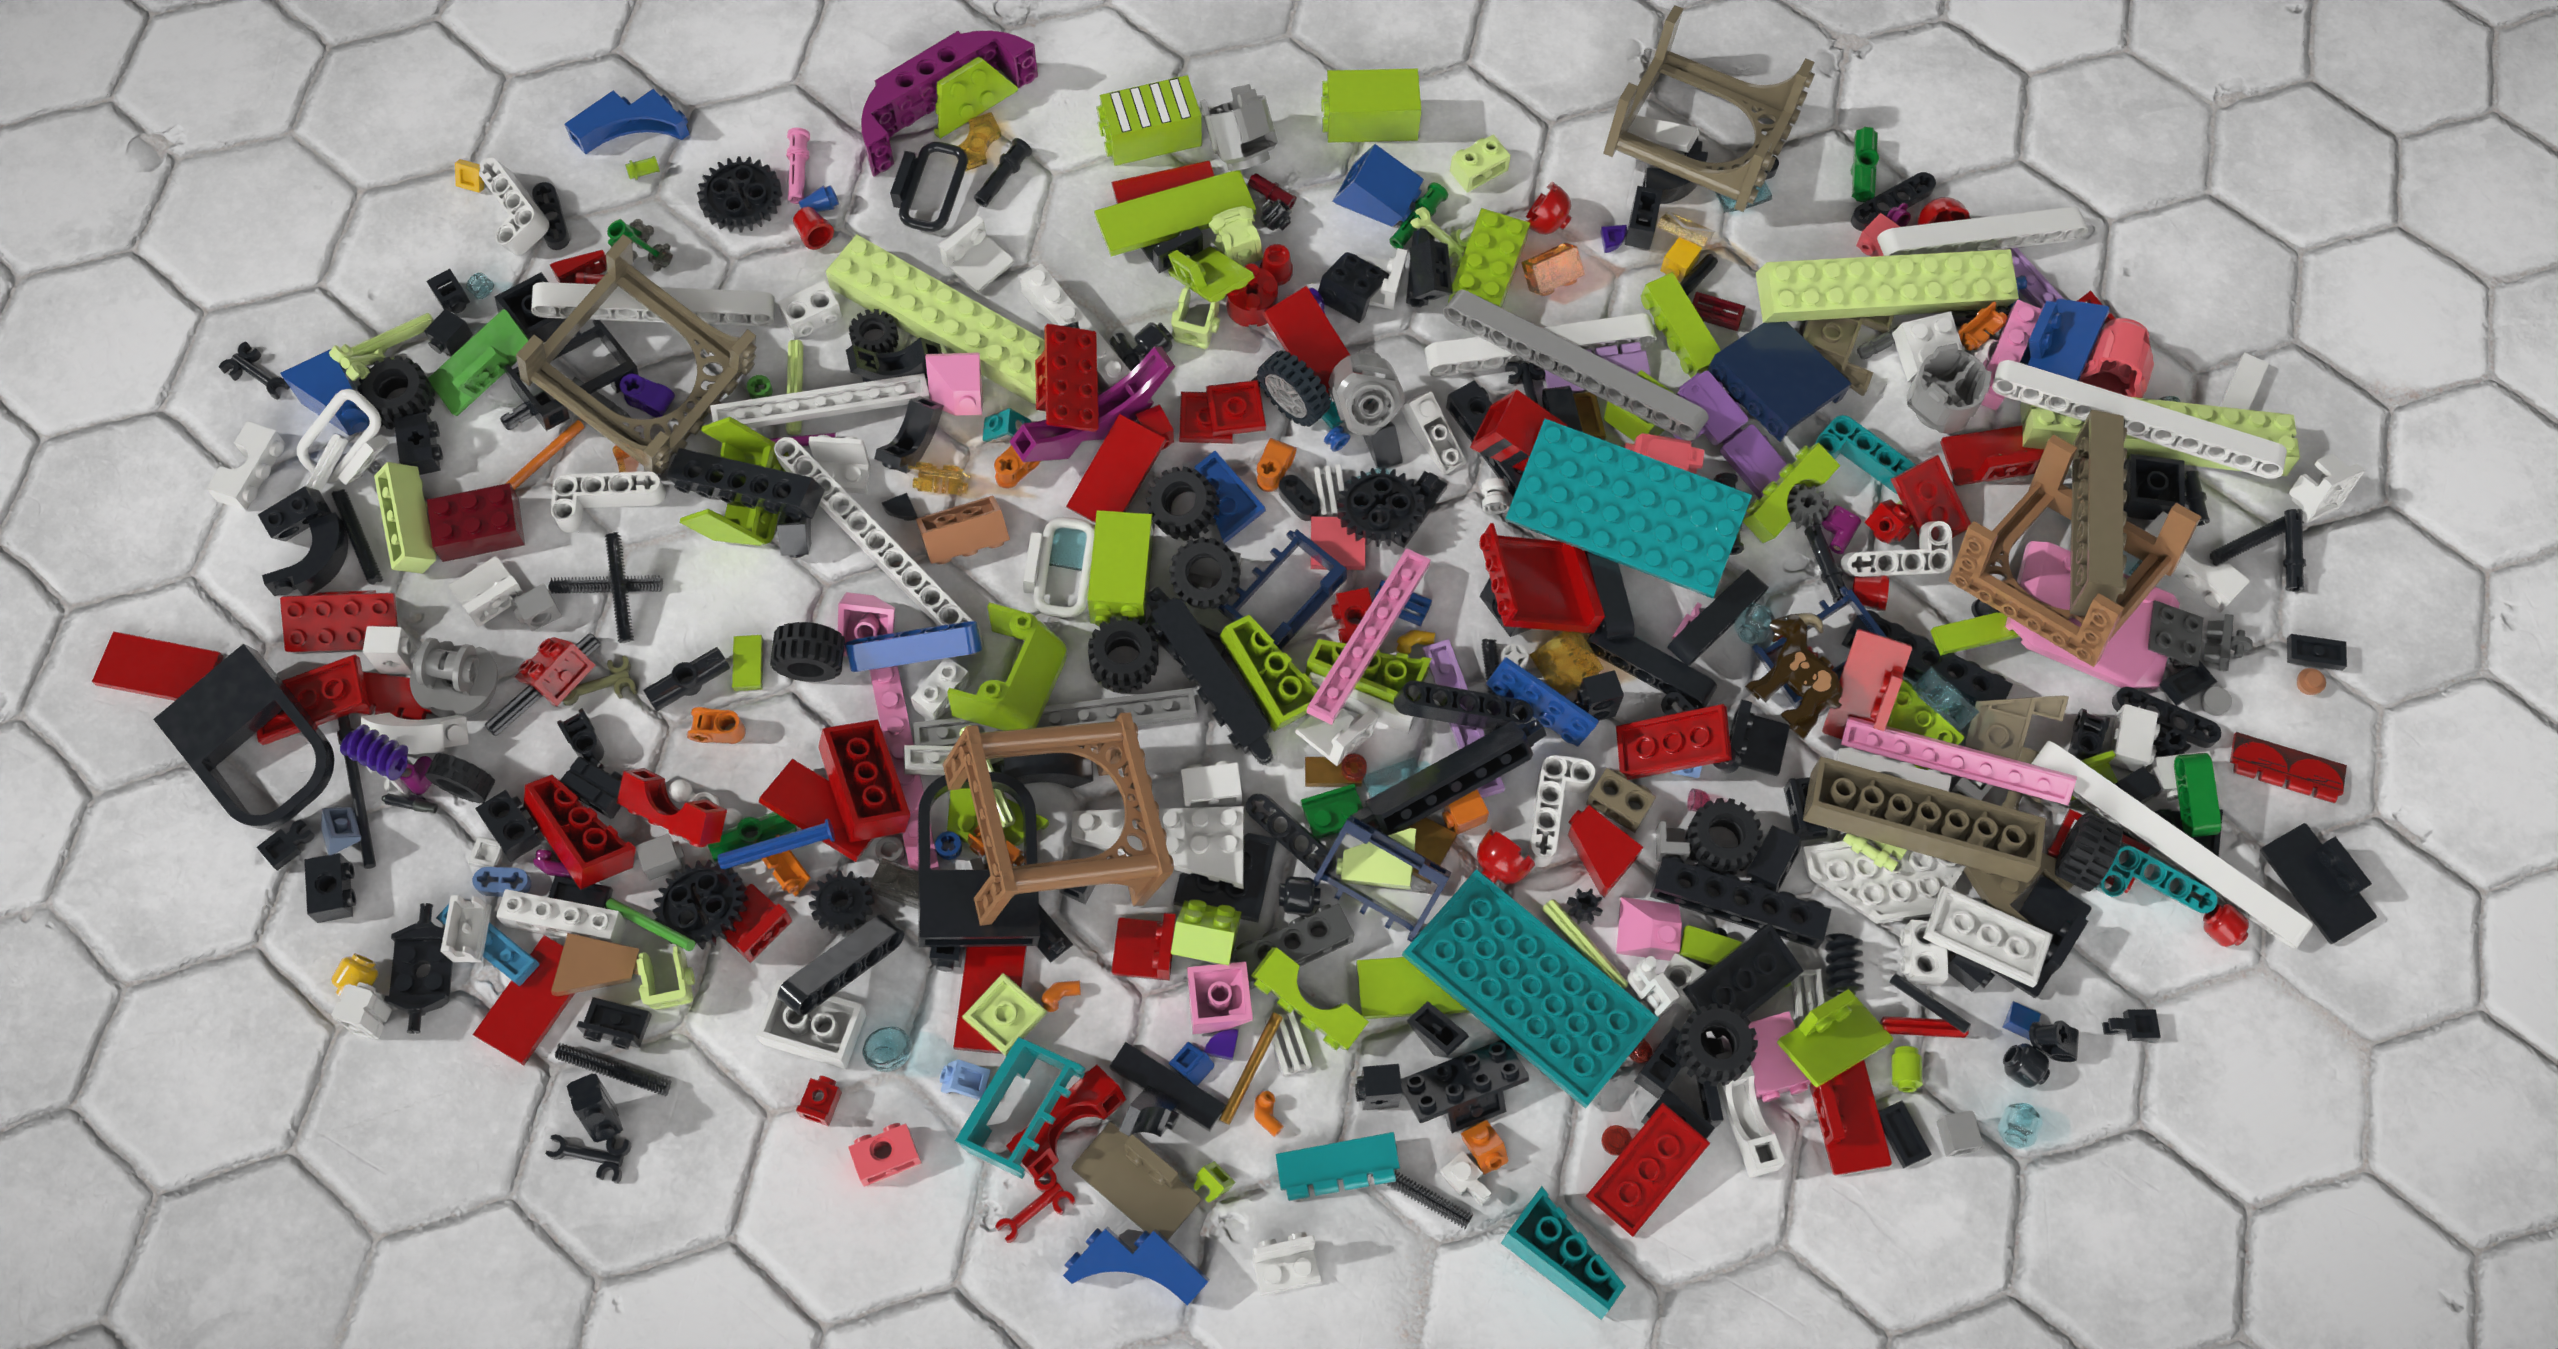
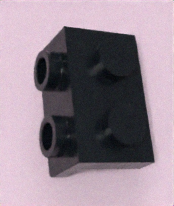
[576,997,652,1050]

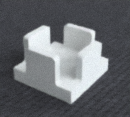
[2289,454,2365,524]

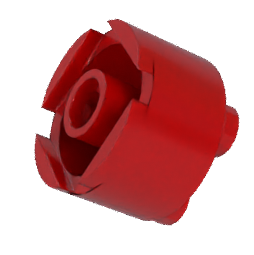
[1226,264,1278,327]

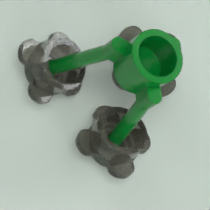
[607,219,673,272]

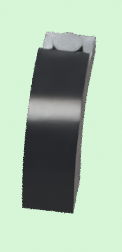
[1642,137,1708,204]
[846,337,942,382]
[874,396,944,474]
[262,512,348,596]
[991,753,1094,792]

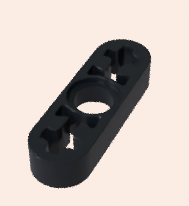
[532,182,570,250]

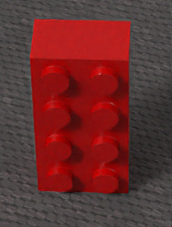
[818,719,911,843]

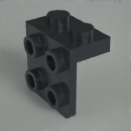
[1318,252,1389,323]

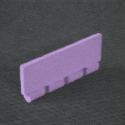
[1545,342,1651,393]

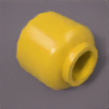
[331,953,378,995]

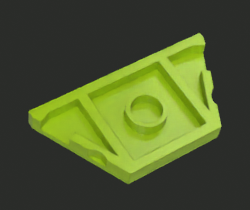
[934,57,1018,139]
[947,789,1049,846]

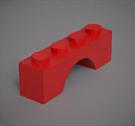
[617,768,727,847]
[1006,1064,1127,1182]

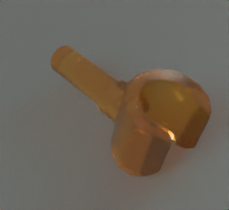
[612,445,631,472]

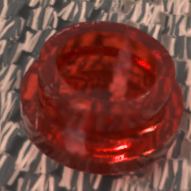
[1601,1125,1632,1156]

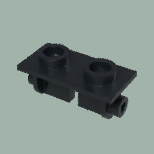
[1037,904,1073,963]

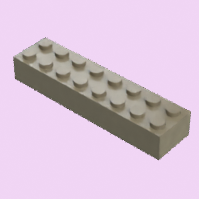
[2070,410,2127,617]
[1803,756,2046,883]

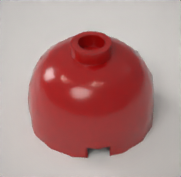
[1526,182,1572,235]
[1918,197,1971,225]
[1477,829,1535,884]

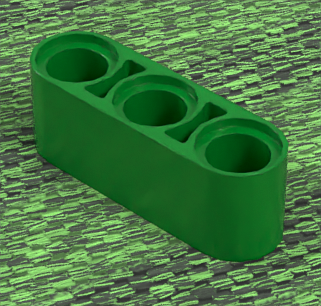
[2174,753,2221,837]

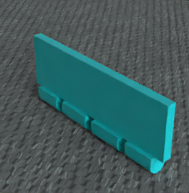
[1275,1132,1400,1201]

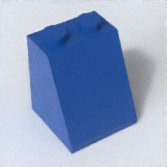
[1333,144,1424,227]
[280,349,370,436]

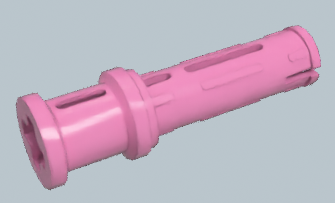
[786,128,810,204]

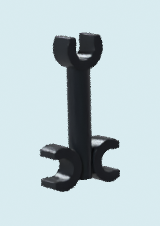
[219,341,290,400]
[1505,361,1545,404]
[545,1134,632,1184]

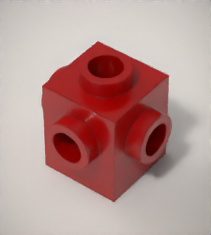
[1864,499,1915,544]

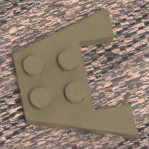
[1802,315,1895,396]
[1964,695,2069,803]
[1963,852,2073,925]

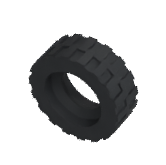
[425,753,495,803]

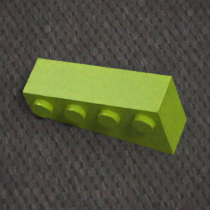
[1219,615,1318,732]
[1305,639,1432,704]

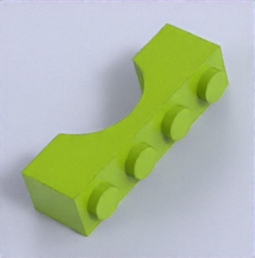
[1742,443,1840,543]
[1251,947,1369,1051]

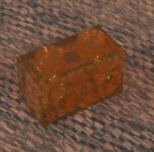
[1521,243,1585,296]

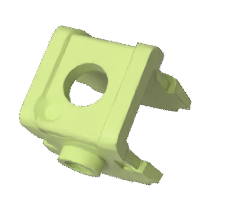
[1209,206,1263,266]
[1171,286,1220,349]
[636,946,695,1010]

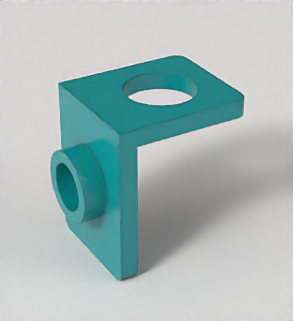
[982,408,1031,442]

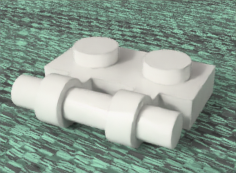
[1627,956,1680,1018]

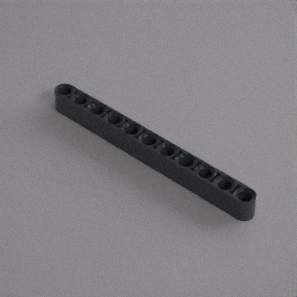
[1542,386,1635,640]

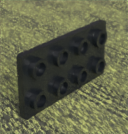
[2260,823,2377,944]
[1992,876,2092,998]
[1401,1039,1529,1133]

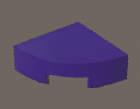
[1600,225,1627,253]
[1204,1029,1239,1061]

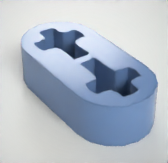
[472,867,532,897]

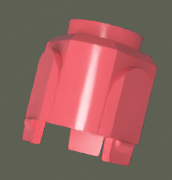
[2079,318,2154,398]
[1624,433,1704,474]

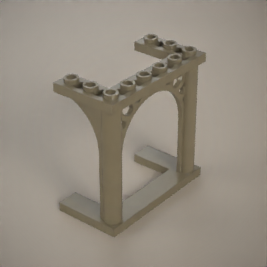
[1603,5,1815,212]
[516,234,757,475]

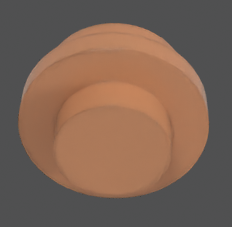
[2297,668,2326,695]

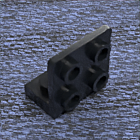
[1141,226,1203,273]
[1725,699,1790,776]

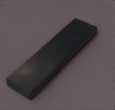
[1109,1042,1226,1132]

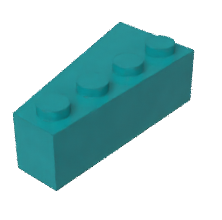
[1501,1186,1626,1320]

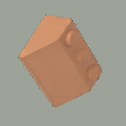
[916,495,1010,564]

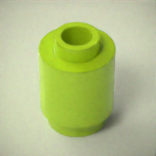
[1891,1046,1923,1093]

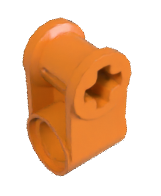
[1257,438,1296,492]
[994,445,1041,488]
[687,707,746,744]

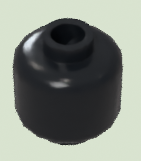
[1134,322,1173,359]
[1279,876,1321,915]
[2003,1043,2050,1088]

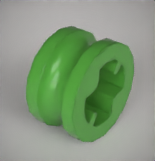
[747,375,773,399]

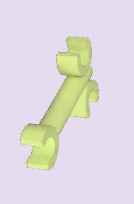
[1410,207,1470,269]
[329,344,394,381]

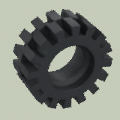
[849,309,899,353]

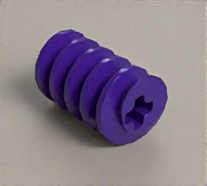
[340,724,408,781]

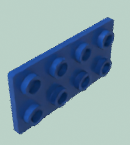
[2028,299,2109,381]
[1486,657,1599,747]

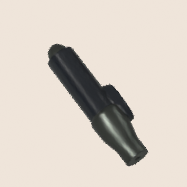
[382,793,438,813]

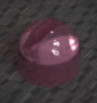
[1687,788,1710,812]

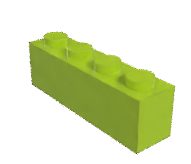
[1641,272,1721,378]

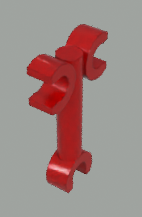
[995,1169,1076,1243]

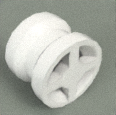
[1499,643,1529,670]

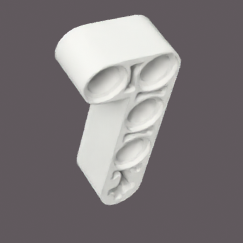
[479,158,549,255]
[551,471,666,532]
[1840,521,1953,577]
[1528,755,1596,867]

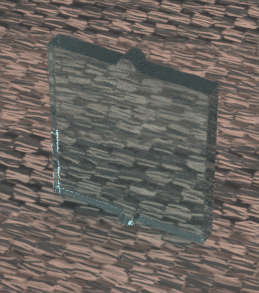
[1049,528,1087,571]

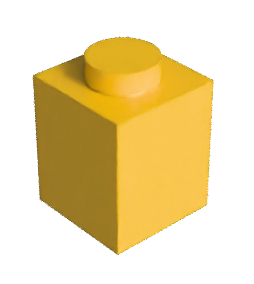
[1660,235,1702,282]

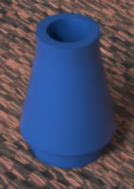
[799,185,839,212]

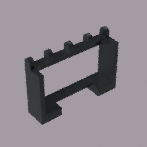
[503,320,639,431]

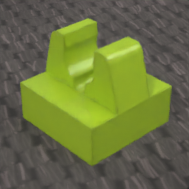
[1194,1161,1236,1202]

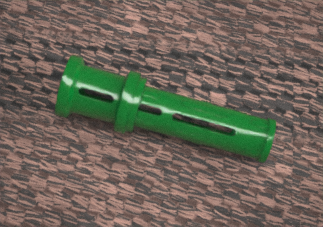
[1389,182,1448,249]

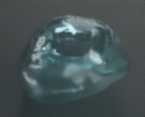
[862,1026,912,1072]

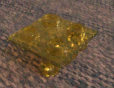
[908,462,971,496]
[1530,631,1604,696]

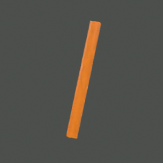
[505,420,585,490]

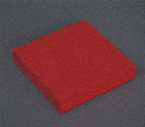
[1206,380,1266,437]
[1179,391,1233,444]

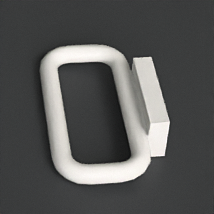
[297,389,389,485]
[1023,517,1095,618]

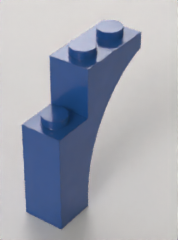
[564,89,690,154]
[1063,1227,1210,1306]

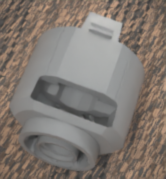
[1200,84,1278,171]
[1907,343,1992,433]
[1328,350,1405,435]

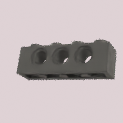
[1233,903,1354,990]

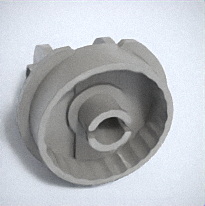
[410,638,498,718]

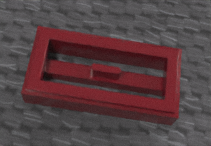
[1692,291,1746,331]

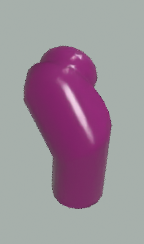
[533,849,571,878]

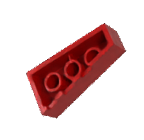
[523,775,636,890]

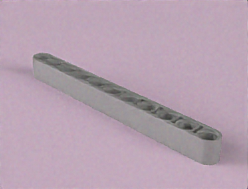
[1443,290,1709,441]

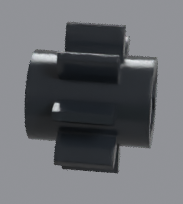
[1260,199,1292,231]
[2153,726,2191,757]
[1567,888,1603,925]

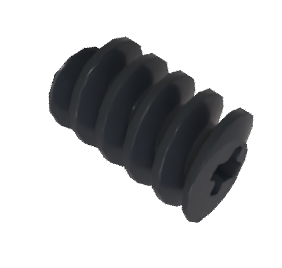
[1825,933,1864,998]

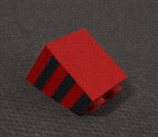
[1470,389,1568,472]

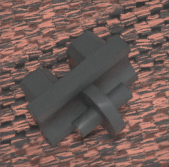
[2204,614,2253,671]

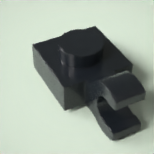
[2102,1009,2161,1041]

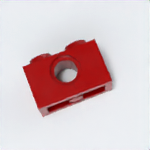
[1331,587,1372,644]

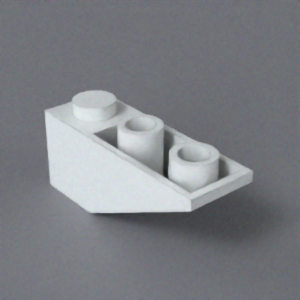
[1400,391,1467,475]

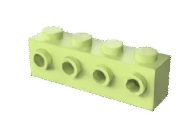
[374,462,436,574]

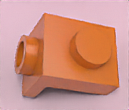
[1461,1120,1508,1175]

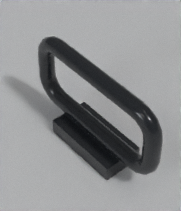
[890,142,968,232]

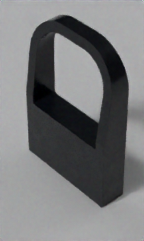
[153,643,334,829]
[918,772,1040,947]

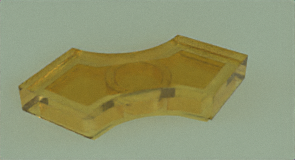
[957,112,1001,171]

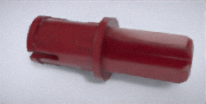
[1248,173,1297,209]

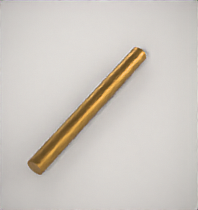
[1219,1012,1283,1125]

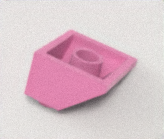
[925,353,984,416]
[838,592,895,657]
[1616,897,1682,961]
[1187,962,1253,1034]

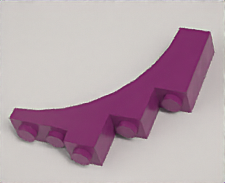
[1010,346,1175,462]

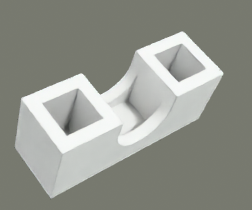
[206,421,286,511]

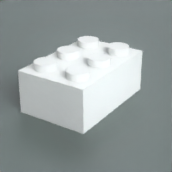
[756,979,867,1069]

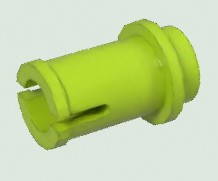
[625,156,660,180]

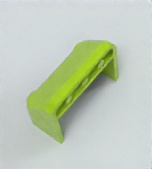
[679,417,789,546]
[947,602,1067,731]

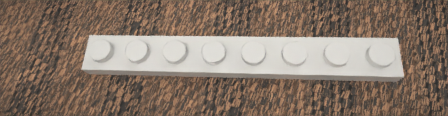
[710,373,929,428]

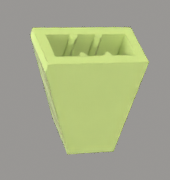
[1336,828,1416,890]

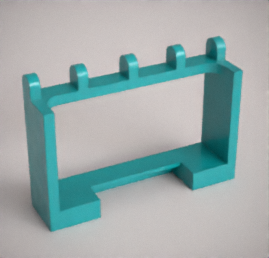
[955,1037,1085,1179]

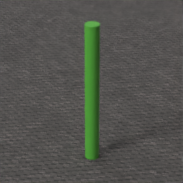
[606,898,695,951]

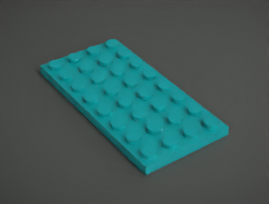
[1505,419,1752,598]
[1402,869,1660,1109]

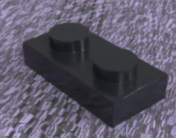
[2287,634,2347,671]

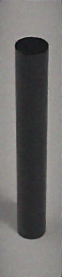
[1889,973,1971,1034]

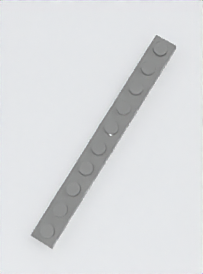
[913,688,1197,746]

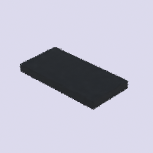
[1682,923,1804,1039]

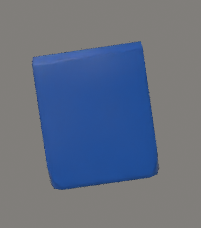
[2002,1001,2041,1040]
[1169,1042,1214,1086]

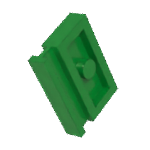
[1300,784,1363,839]

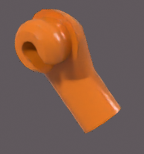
[1041,980,1081,1012]
[1254,1091,1284,1137]

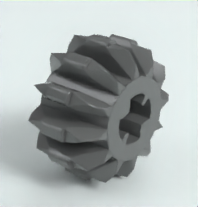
[1787,483,1829,529]

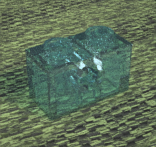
[1912,667,1979,732]

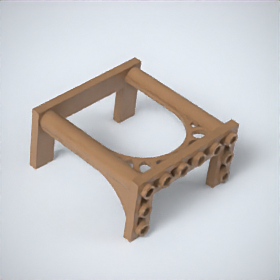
[1948,434,2201,667]
[943,712,1174,926]

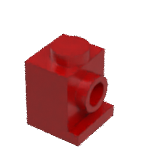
[796,1076,842,1127]

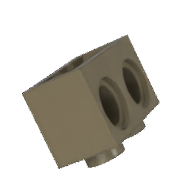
[1586,768,1656,833]

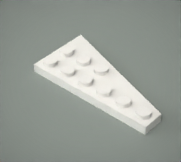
[1071,806,1244,889]

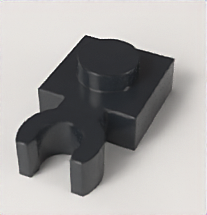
[257,819,316,871]

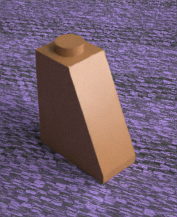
[552,933,639,996]

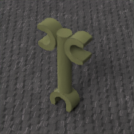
[562,655,638,706]

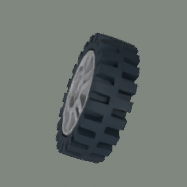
[1257,350,1331,427]

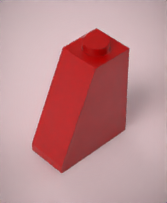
[1568,805,1643,898]

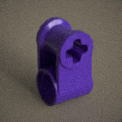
[620,374,675,418]

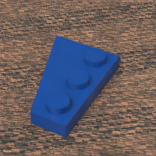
[1194,451,1266,544]

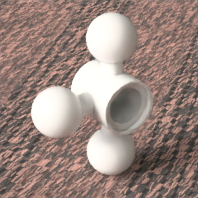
[669,780,742,842]

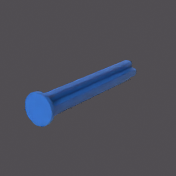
[718,818,835,869]

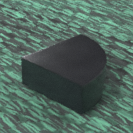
[882,493,918,521]

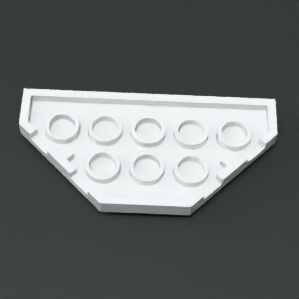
[1801,839,1966,924]

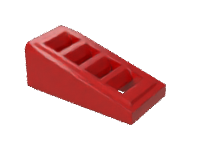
[550,250,607,284]

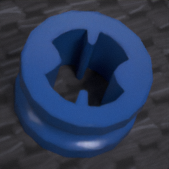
[1324,425,1350,452]
[935,831,962,860]

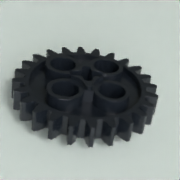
[697,156,783,233]
[1337,467,1425,547]
[652,860,749,951]

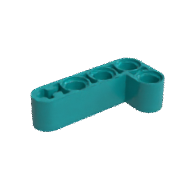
[1814,415,1916,494]
[2095,843,2217,913]

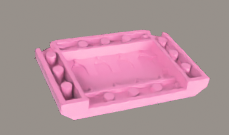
[2005,541,2180,690]

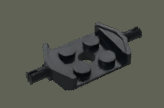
[384,903,453,1034]

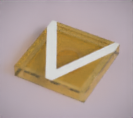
[1657,211,1715,247]

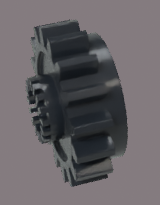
[809,870,875,935]

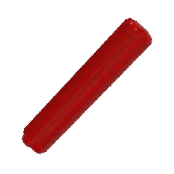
[1880,1016,1969,1038]

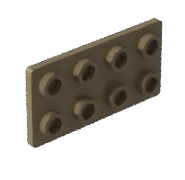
[1072,1122,1201,1240]

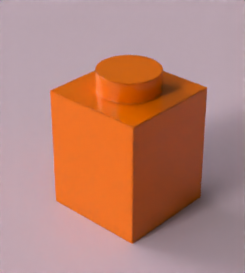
[1442,789,1489,835]

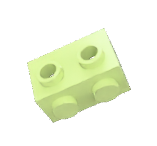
[1450,134,1511,192]

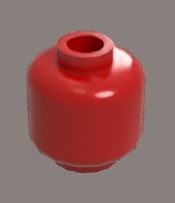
[2203,904,2249,947]

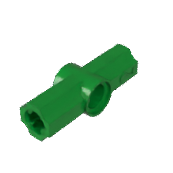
[1850,127,1879,202]
[707,812,797,862]

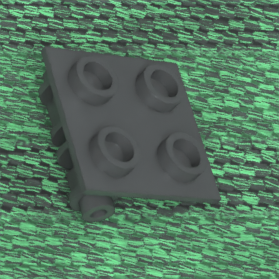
[2148,600,2204,669]

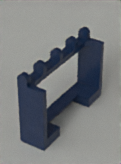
[1217,529,1347,650]
[1751,586,1886,709]
[1314,815,1452,942]

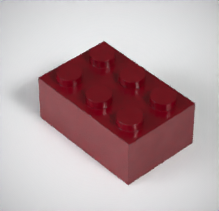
[427,483,525,562]

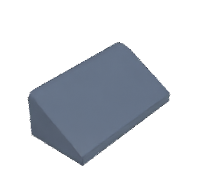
[321,807,361,855]

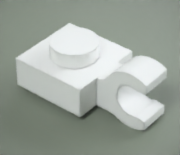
[1440,1151,1492,1206]

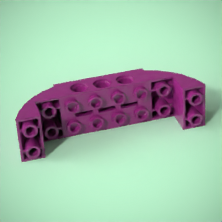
[861,31,1038,177]

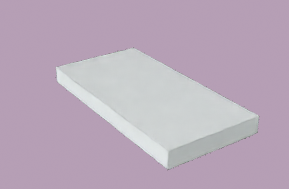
[1923,886,2053,987]

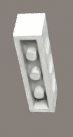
[496,889,627,944]

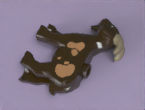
[1745,613,1843,740]

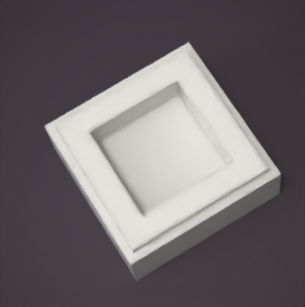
[468,836,505,868]

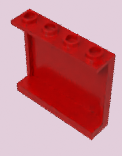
[1479,523,1605,634]

